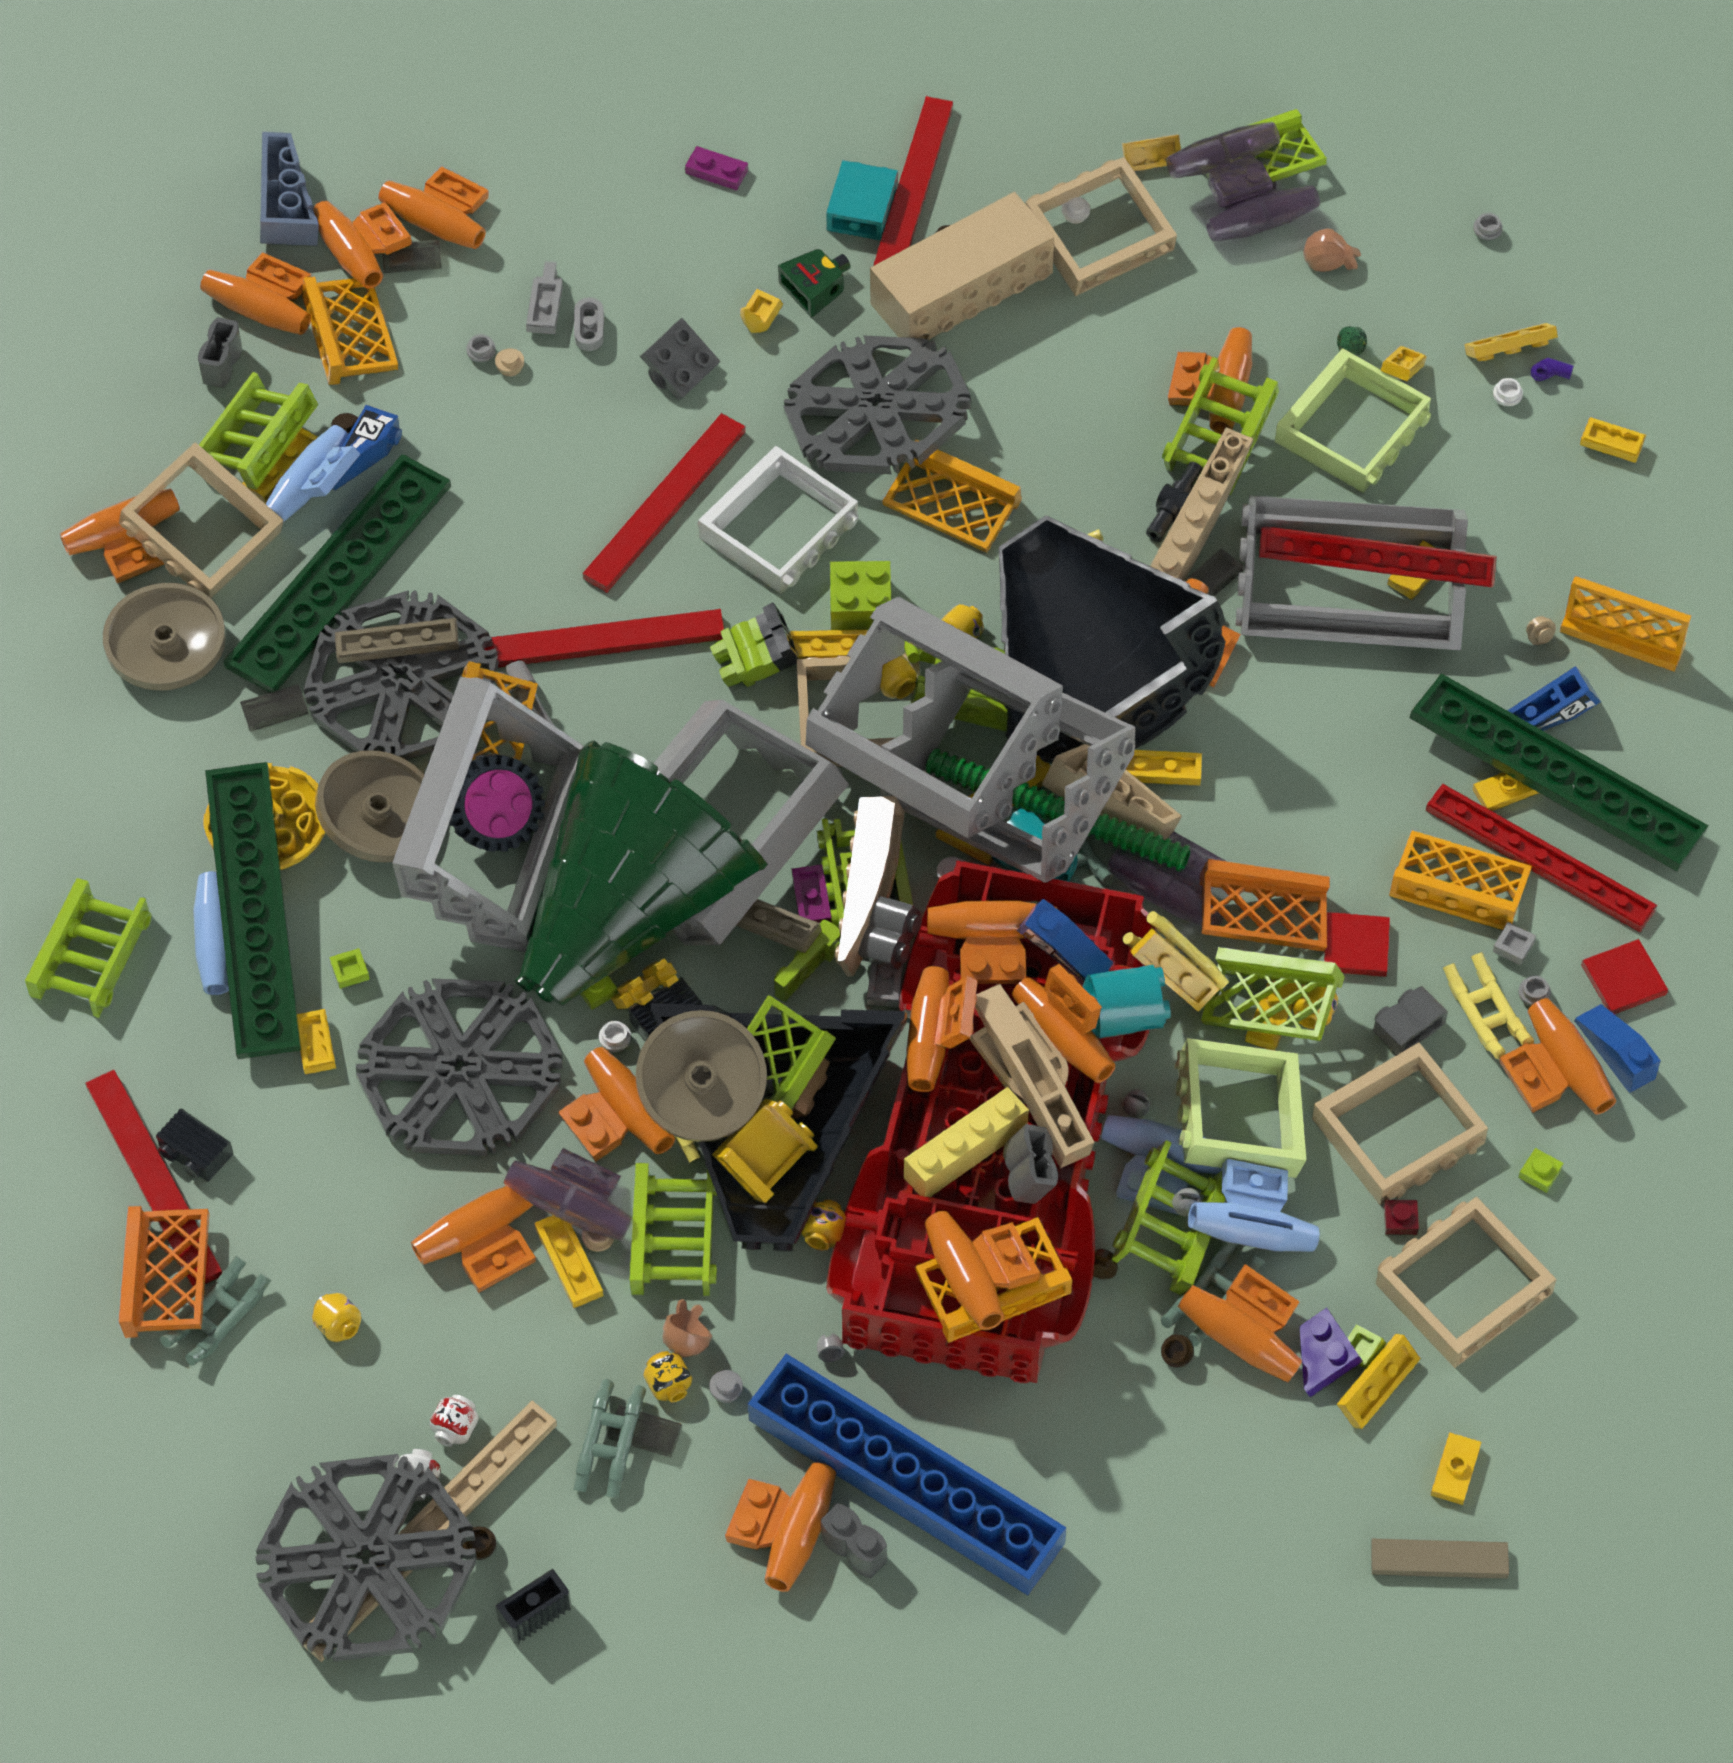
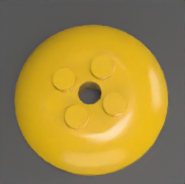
[203,763,325,870]

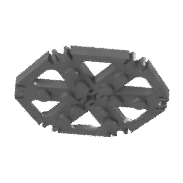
[783,335,972,475]
[304,590,499,760]
[356,978,563,1156]
[255,1454,476,1662]

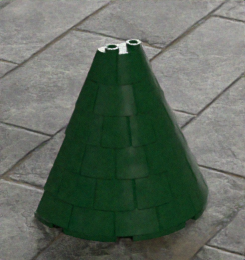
[515,740,768,1006]

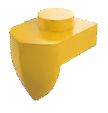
[740,289,784,333]

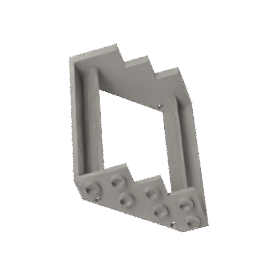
[1235,495,1468,650]
[805,597,1063,838]
[881,661,1135,883]
[392,677,583,952]
[653,700,849,946]

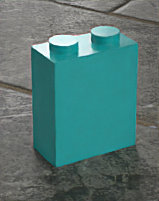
[826,160,898,241]

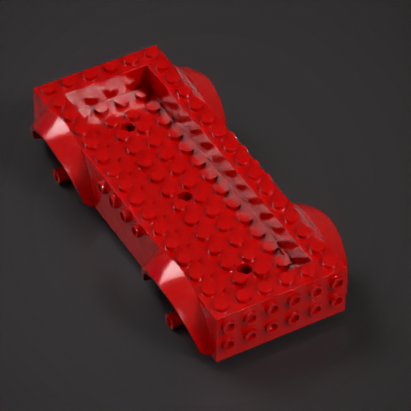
[826,860,1156,1384]

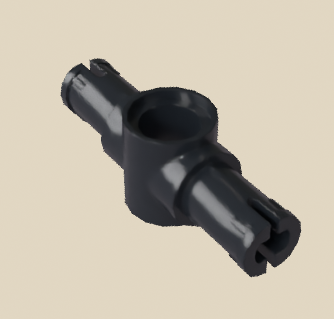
[1146,462,1203,542]

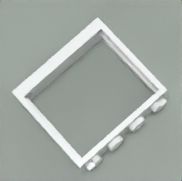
[698,446,859,594]

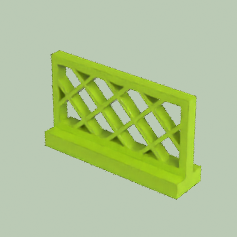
[1194,109,1327,199]
[1201,947,1345,1041]
[747,996,836,1110]

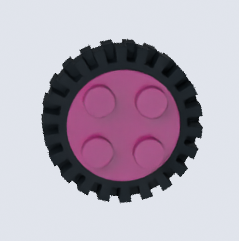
[449,754,545,852]

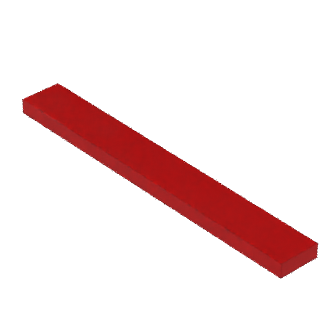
[873,96,953,266]
[582,413,746,593]
[1259,526,1497,588]
[484,609,724,668]
[1425,783,1657,932]
[85,1070,222,1287]

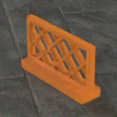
[1199,859,1330,952]
[119,1206,210,1338]

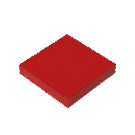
[1324,912,1390,977]
[1581,939,1668,1014]

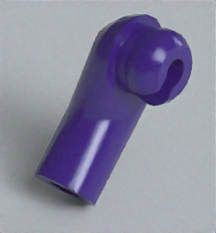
[1530,358,1574,381]

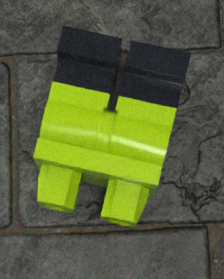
[710,602,800,688]

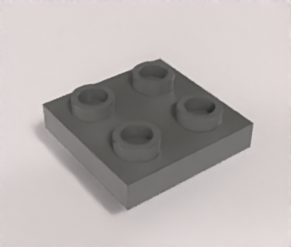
[639,318,721,401]

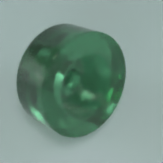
[1337,326,1367,356]

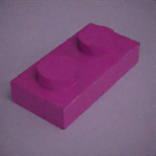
[685,146,749,190]
[791,864,832,923]

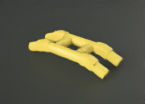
[1123,911,1229,990]
[1443,952,1534,1059]

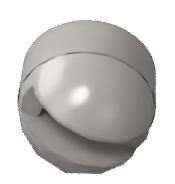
[1124,1089,1150,1118]
[1172,1188,1201,1216]
[817,1333,845,1362]

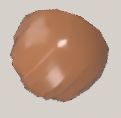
[1303,229,1361,272]
[662,1299,712,1357]

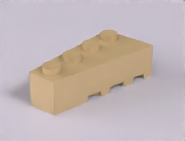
[1042,744,1182,840]

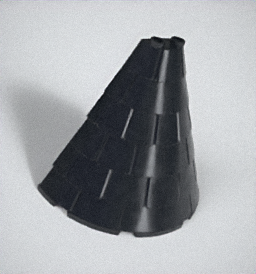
[998,515,1226,764]
[651,1003,908,1251]

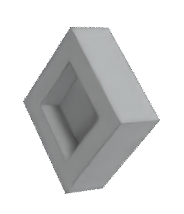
[1493,922,1536,966]

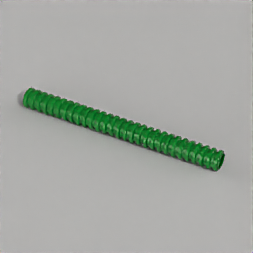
[925,748,1191,872]

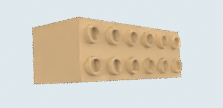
[870,191,1054,340]

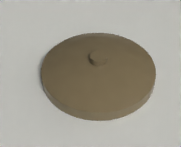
[103,583,226,690]
[315,750,424,863]
[635,1010,767,1142]

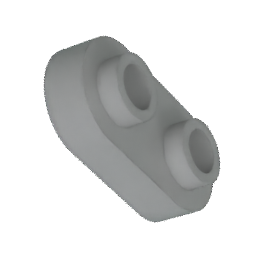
[574,298,604,351]

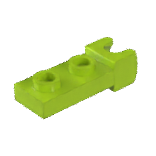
[774,920,841,1003]

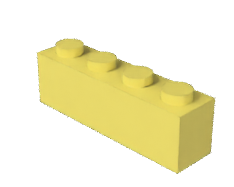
[904,1087,1029,1197]

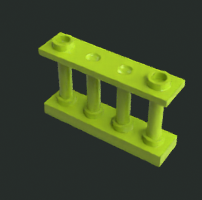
[1162,356,1279,495]
[199,372,318,490]
[25,878,152,1018]
[1112,1140,1226,1295]
[629,1163,718,1296]

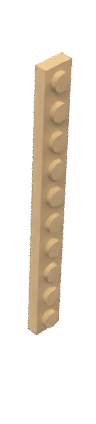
[304,1400,557,1662]

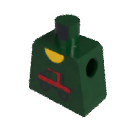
[778,249,851,318]

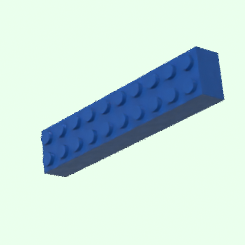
[748,1353,1066,1596]

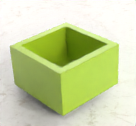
[830,561,891,630]

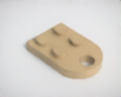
[970,1002,1068,1104]

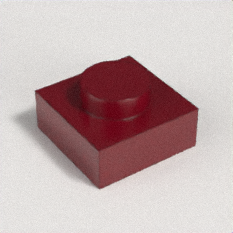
[1384,1200,1419,1235]

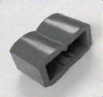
[198,317,242,388]
[858,896,922,970]
[1373,986,1448,1055]
[1003,1124,1058,1204]
[821,1504,887,1578]

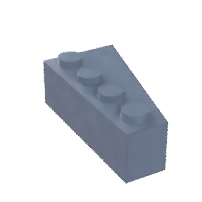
[260,132,319,246]

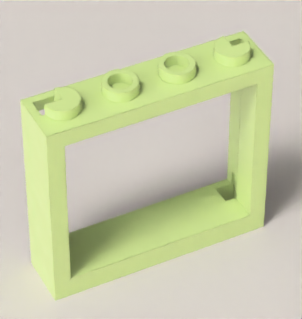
[1275,348,1431,493]
[1174,1038,1306,1178]

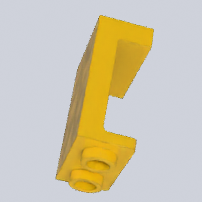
[712,1099,818,1203]

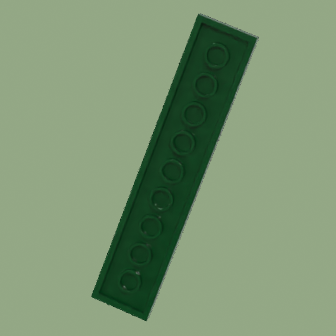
[223,454,451,695]
[1409,673,1709,872]
[205,762,301,1060]

